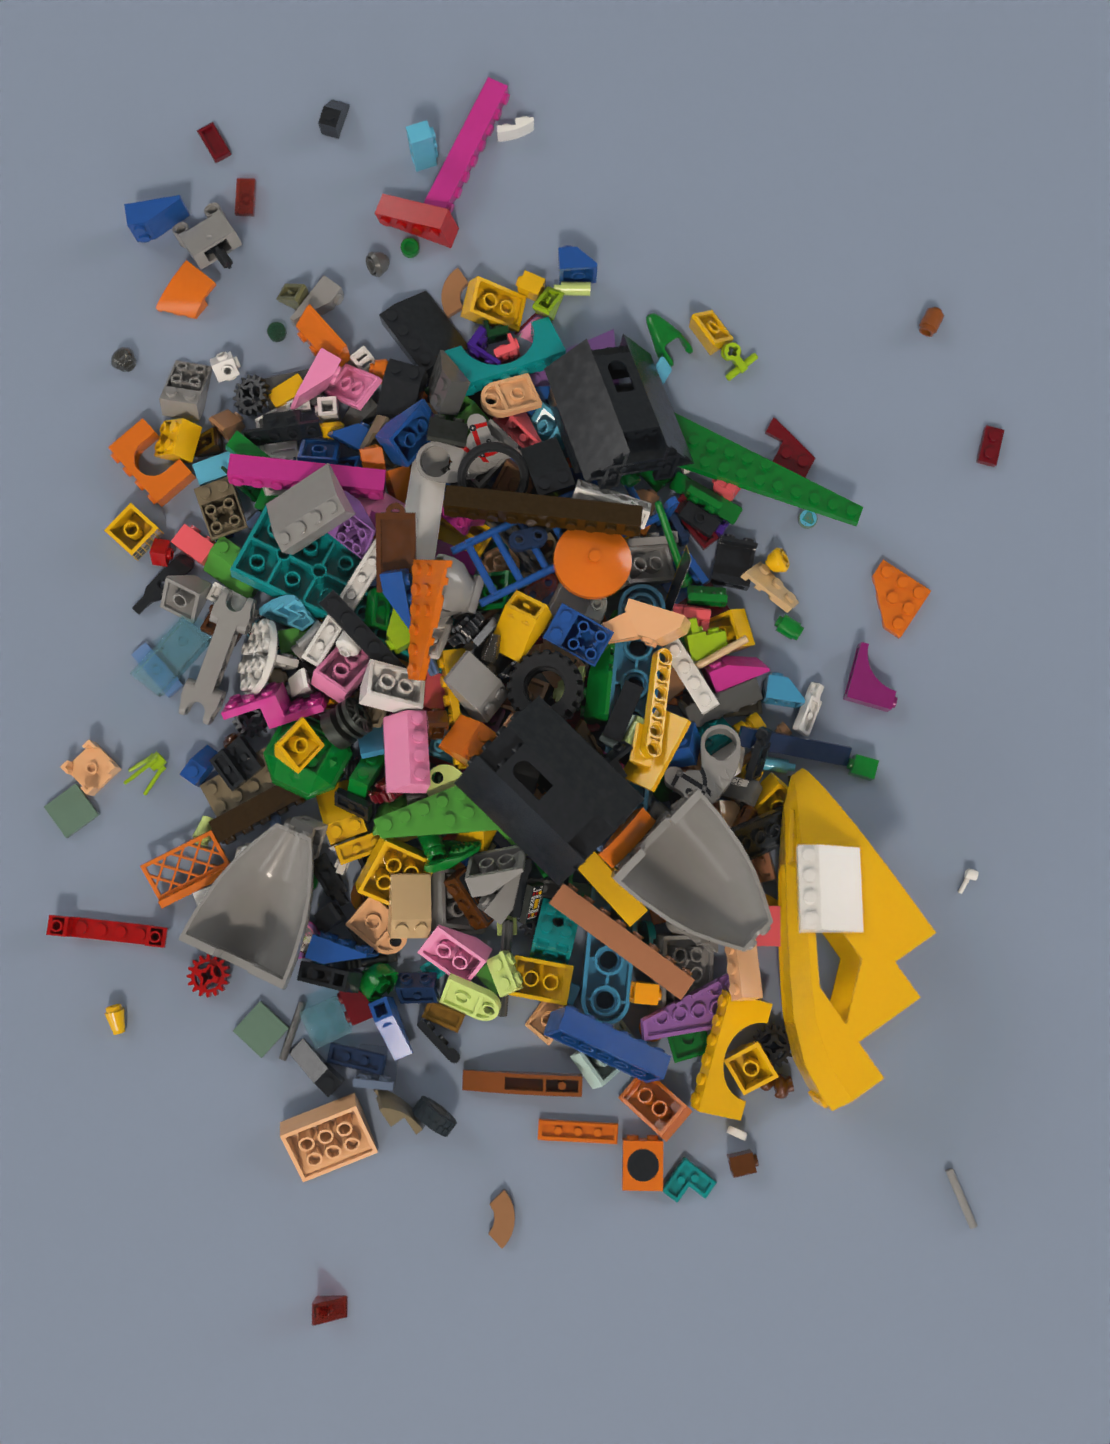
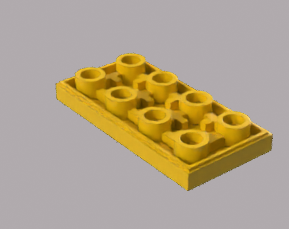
[624,709,691,792]

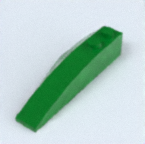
[580,610,618,726]

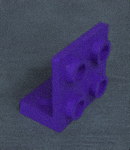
[467,326,501,365]

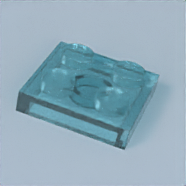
[299,995,352,1050]

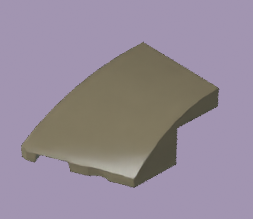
[374,1089,425,1134]

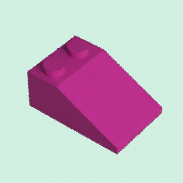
[701,655,770,693]

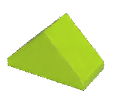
[532,286,564,321]

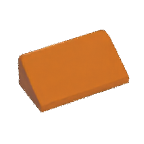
[359,444,389,483]

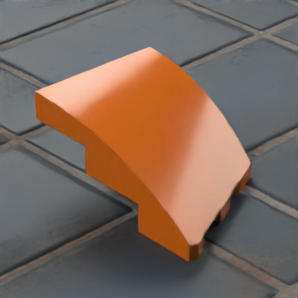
[156,260,217,319]

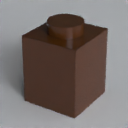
[727,1149,759,1178]

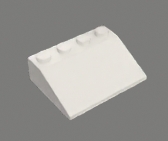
[796,845,864,933]

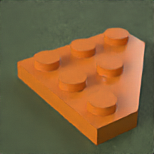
[872,560,931,638]

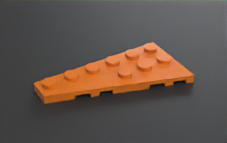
[407,559,453,681]

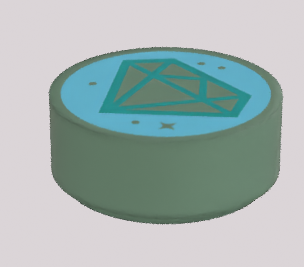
[798,510,818,529]

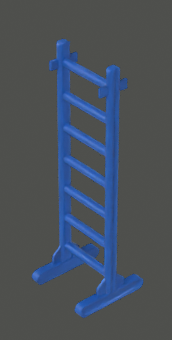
[450,472,679,607]

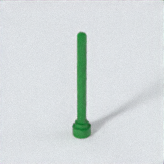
[655,500,693,588]

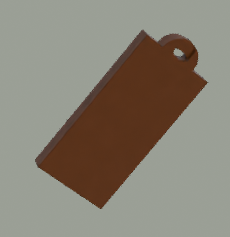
[375,503,417,592]

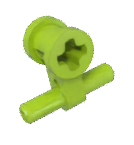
[720,342,758,381]

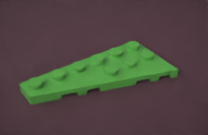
[373,786,501,839]

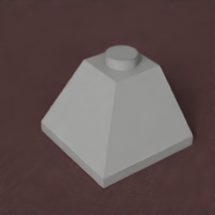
[160,575,211,624]

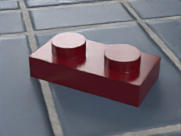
[976,425,1005,467]

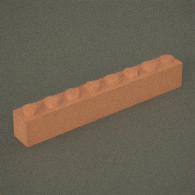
[549,883,695,1000]

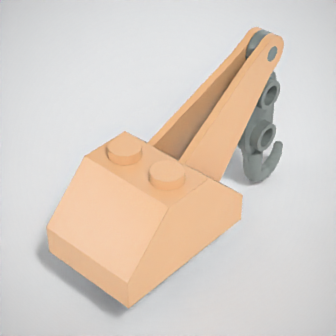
[585,597,691,648]

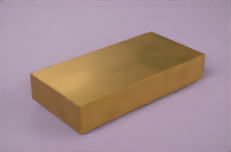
[422,1002,466,1033]

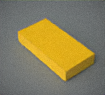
[268,373,303,409]

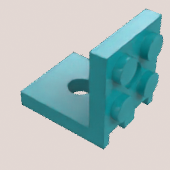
[529,898,578,965]

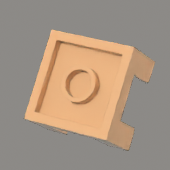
[60,740,122,796]

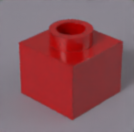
[149,538,174,567]

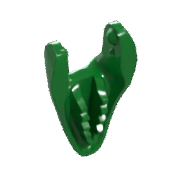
[646,313,693,367]
[424,840,482,873]

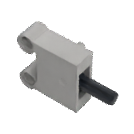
[172,202,243,270]

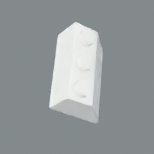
[359,659,425,713]

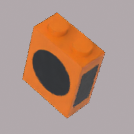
[622,1134,663,1191]

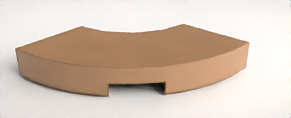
[441,268,468,319]
[488,1189,515,1248]

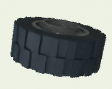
[412,1096,457,1137]

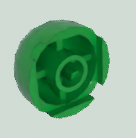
[360,963,398,1002]

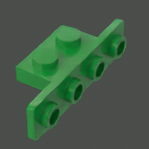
[669,472,743,525]

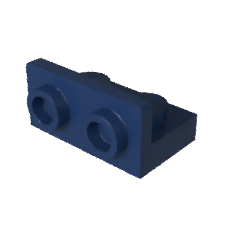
[395,972,440,1004]

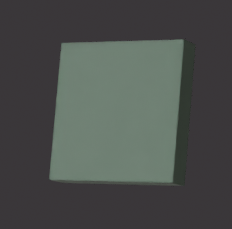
[44,784,100,838]
[233,1001,290,1058]

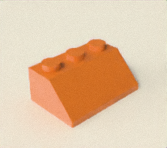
[296,304,351,367]

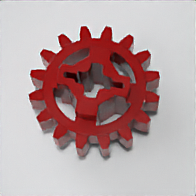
[186,954,231,998]

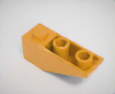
[629,980,662,1005]

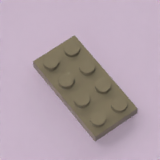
[200,747,275,817]

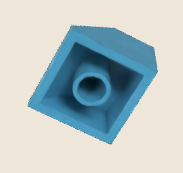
[761,672,805,709]

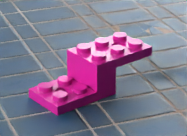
[221,682,330,729]

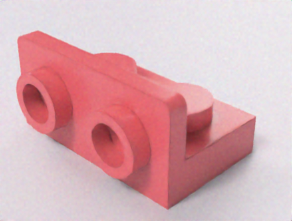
[493,333,520,364]

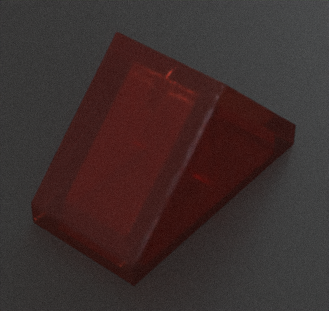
[312,1295,347,1326]

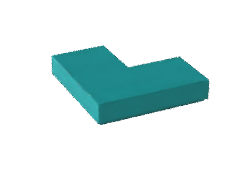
[662,1157,717,1203]

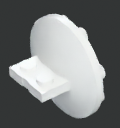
[237,619,299,696]

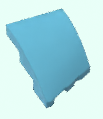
[259,595,315,631]

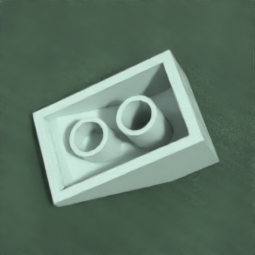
[570,1019,636,1089]

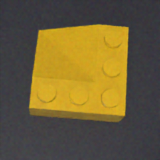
[355,838,433,906]

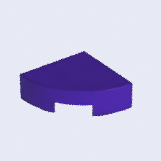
[715,520,730,538]

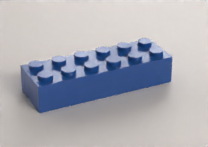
[543,1005,671,1083]

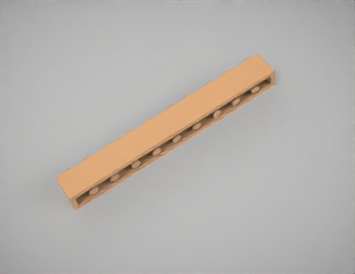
[713,800,763,1001]

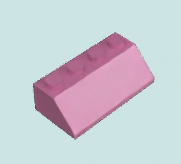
[383,710,431,793]

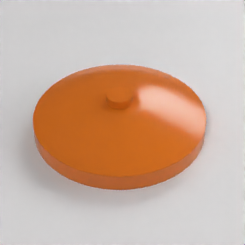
[553,530,632,600]

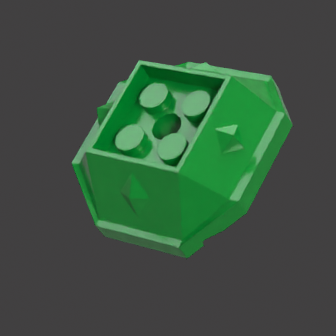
[263,716,353,800]

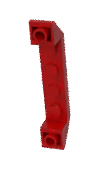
[46,915,168,948]

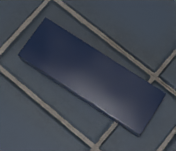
[327,1042,387,1075]

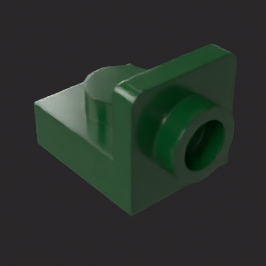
[483,320,510,344]

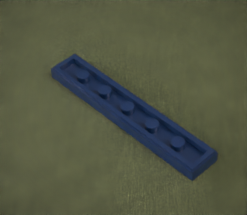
[738,726,852,766]

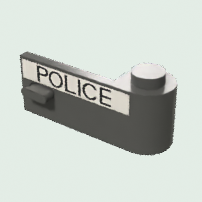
[721,777,763,807]

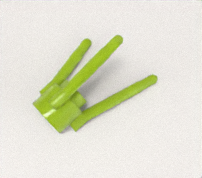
[124,751,167,795]

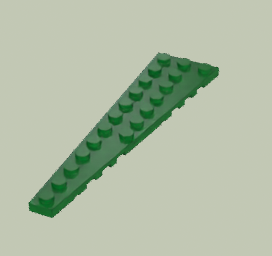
[674,412,863,526]

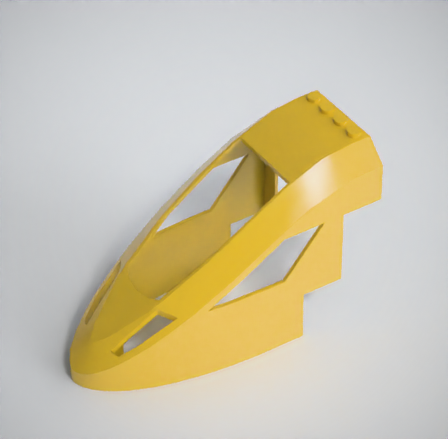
[778,768,936,1111]

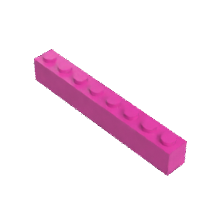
[424,77,510,213]
[227,454,386,500]

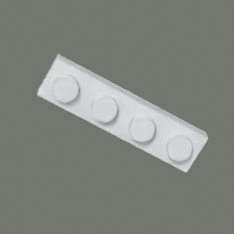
[664,639,720,715]

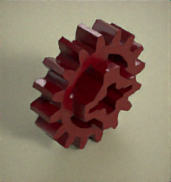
[368,776,404,804]

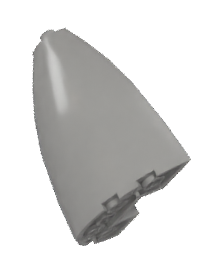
[611,789,773,952]
[178,822,314,989]

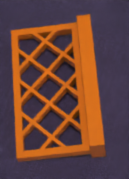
[140,829,231,908]

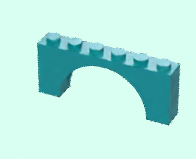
[445,317,566,396]

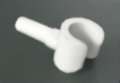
[957,868,979,894]

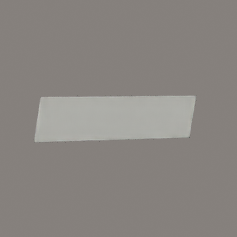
[405,441,450,560]

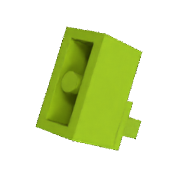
[684,617,730,662]

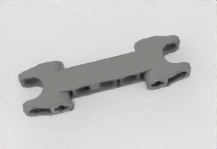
[179,588,257,725]

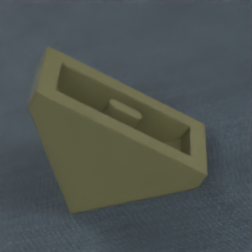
[276,283,309,310]

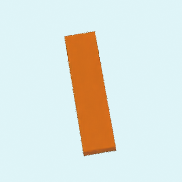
[538,1119,618,1144]

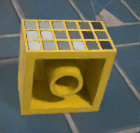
[104,503,164,561]

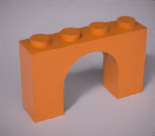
[108,418,196,507]

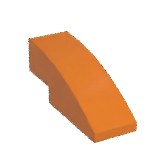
[598,807,656,868]

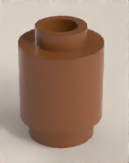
[919,307,944,337]

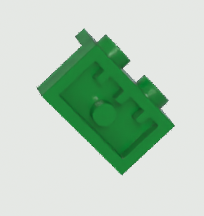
[686,585,728,607]

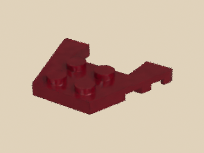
[765,417,815,477]

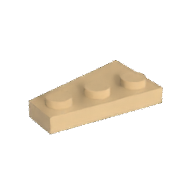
[741,561,800,613]

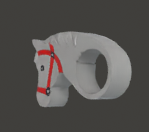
[416,414,511,483]

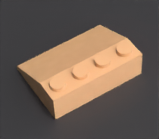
[280,1093,378,1182]

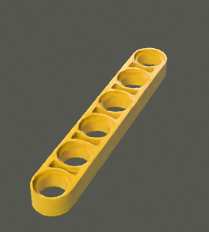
[641,648,672,759]

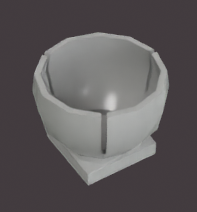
[435,554,484,621]

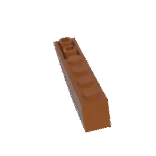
[462,1069,583,1097]

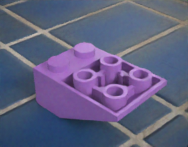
[328,490,376,559]

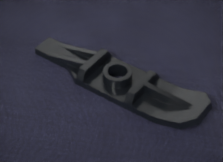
[132,554,194,615]

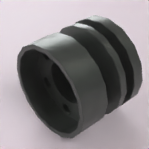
[320,697,373,749]

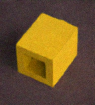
[516,270,546,301]

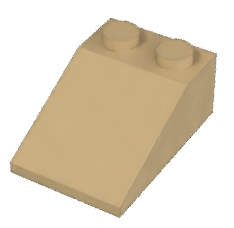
[387,873,432,939]

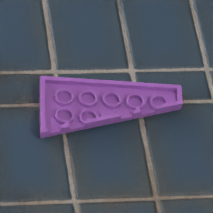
[640,973,730,1041]

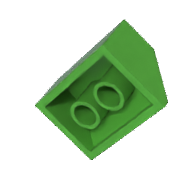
[203,537,259,598]

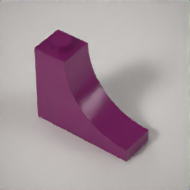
[843,642,898,712]

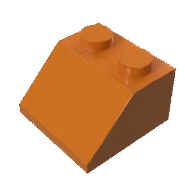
[438,714,496,767]

